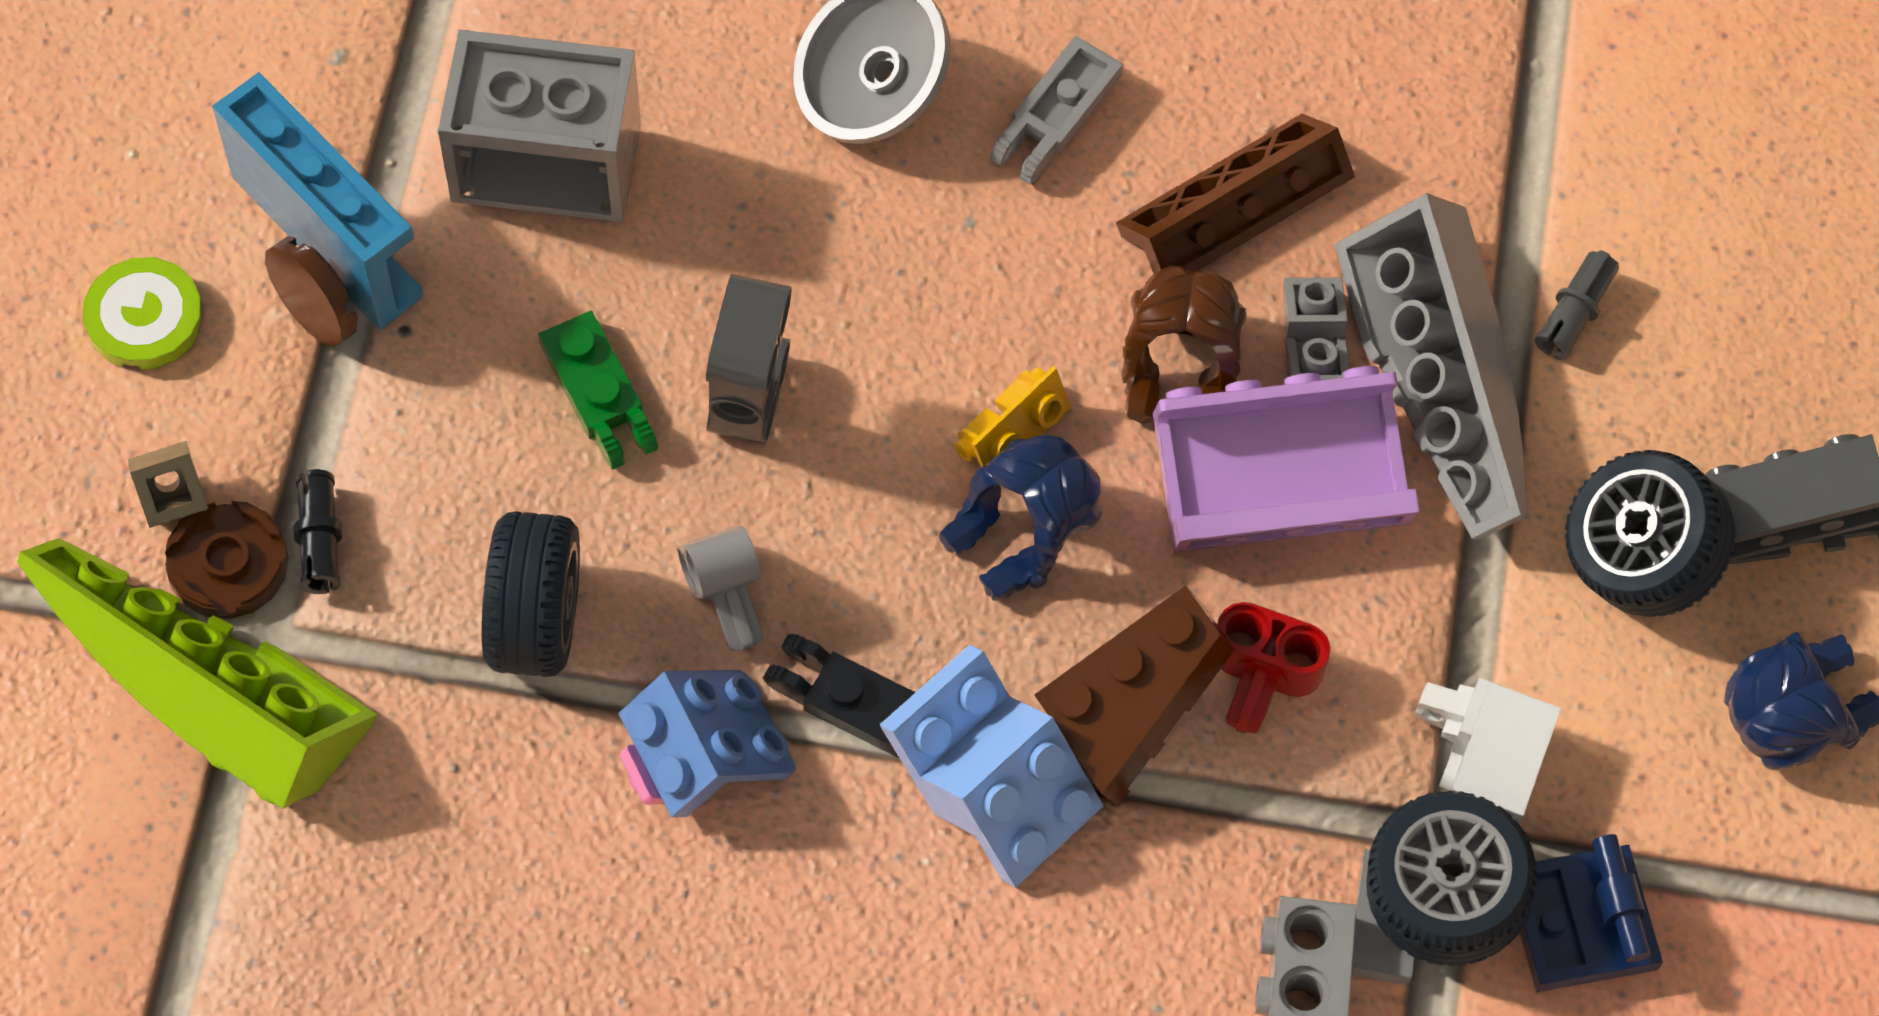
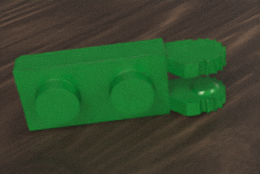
[538,310,659,470]

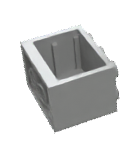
[438,29,641,222]

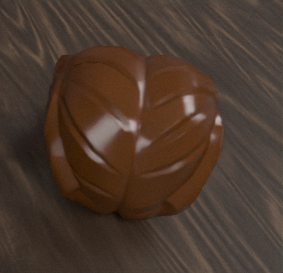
[1121,266,1247,423]

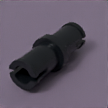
[293,469,342,594]

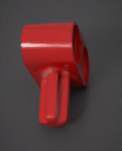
[1217,602,1331,734]

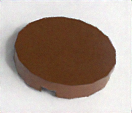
[265,236,358,347]
[165,501,289,619]

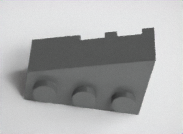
[1705,434,1879,565]

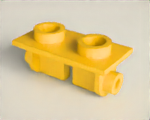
[954,366,1071,467]

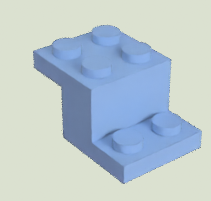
[880,645,1104,888]

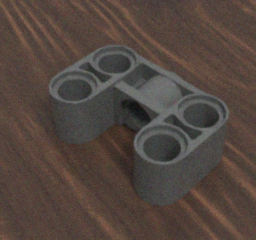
[706,274,792,444]

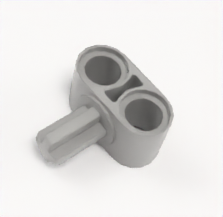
[677,526,763,651]

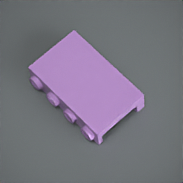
[1153,366,1419,553]

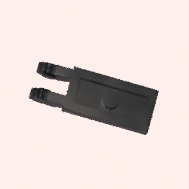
[763,633,915,759]

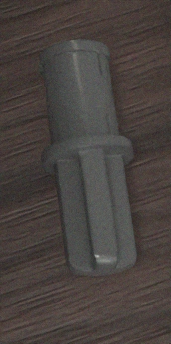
[1534,250,1619,360]

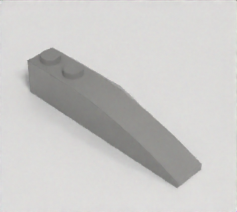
[1334,193,1528,540]

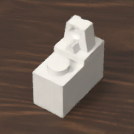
[1415,678,1561,824]

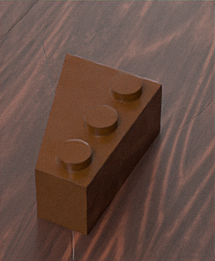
[1034,585,1235,807]

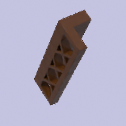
[1116,113,1355,274]

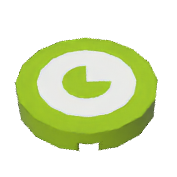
[82,257,203,370]

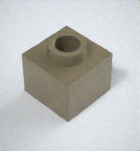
[128,441,208,528]

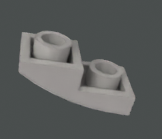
[1283,278,1349,380]

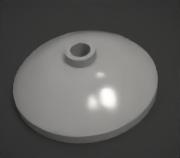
[793,0,950,144]

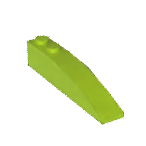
[17,538,378,809]

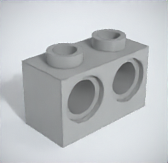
[1254,896,1356,1016]

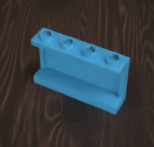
[212,72,423,330]

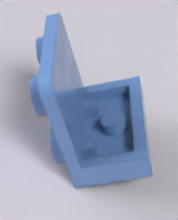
[618,670,796,818]

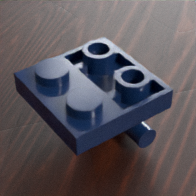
[1520,834,1663,993]

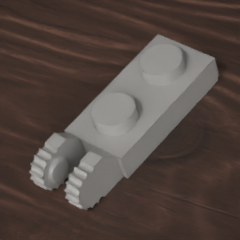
[990,36,1124,185]

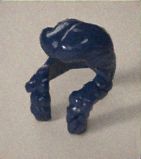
[939,435,1103,601]
[1723,632,1879,770]

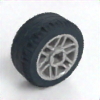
[1366,791,1537,966]

